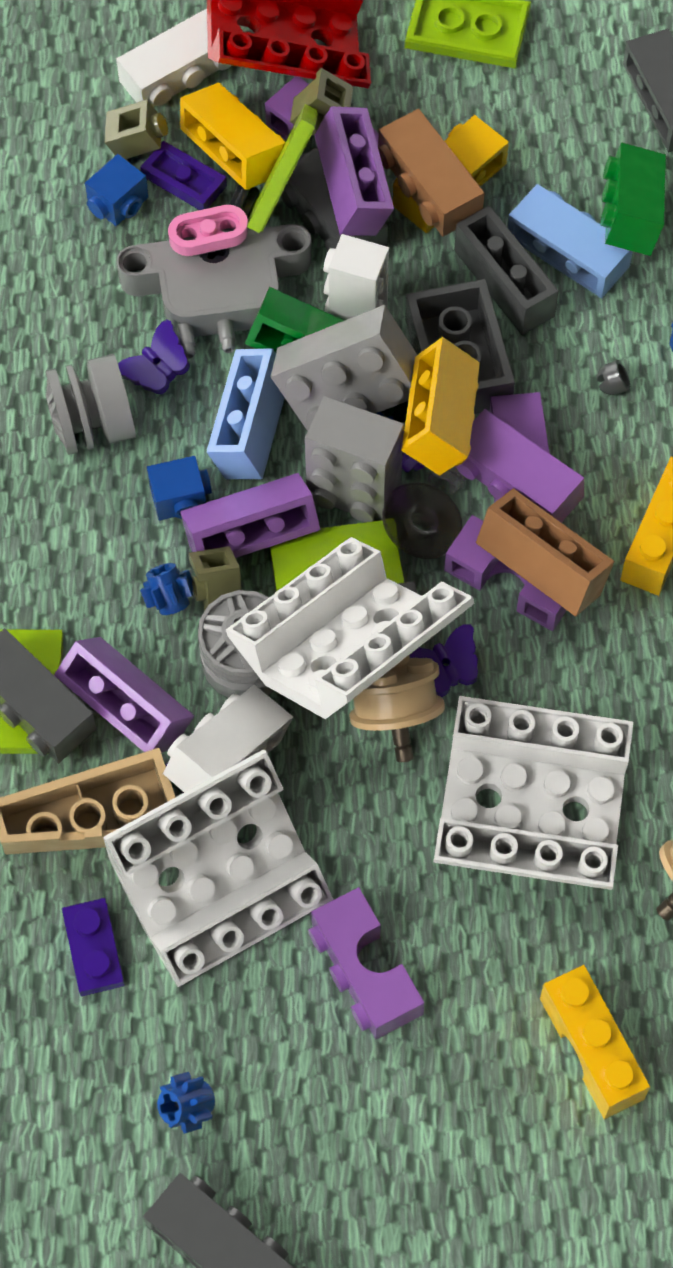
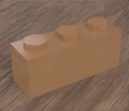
[378,108,485,237]
[476,488,615,617]

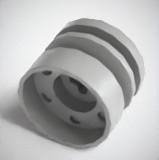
[45,353,136,455]
[198,590,274,698]

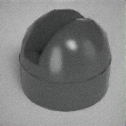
[596,359,630,395]

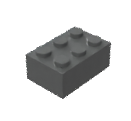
[405,279,515,414]

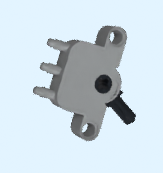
[117,184,311,359]

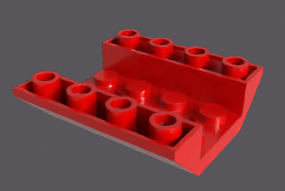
[207,0,371,89]

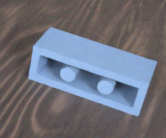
[507,184,633,299]
[207,348,284,479]

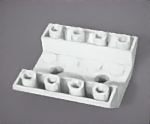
[226,537,475,719]
[433,696,633,890]
[103,749,333,987]

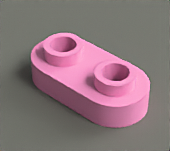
[168,205,248,256]

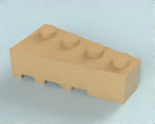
[0,748,176,855]

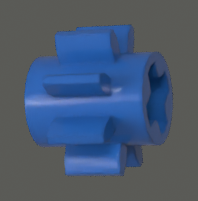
[140,563,193,615]
[157,1072,215,1134]

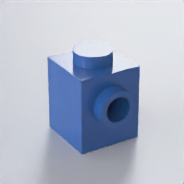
[85,154,149,226]
[146,456,212,521]

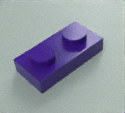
[140,140,227,210]
[62,898,125,997]

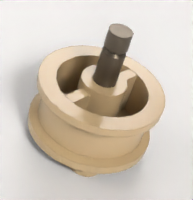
[349,655,445,762]

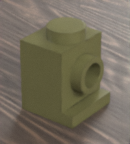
[290,68,353,136]
[104,99,168,163]
[189,546,241,612]

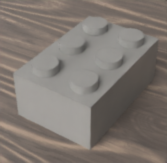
[271,305,417,431]
[305,396,404,522]

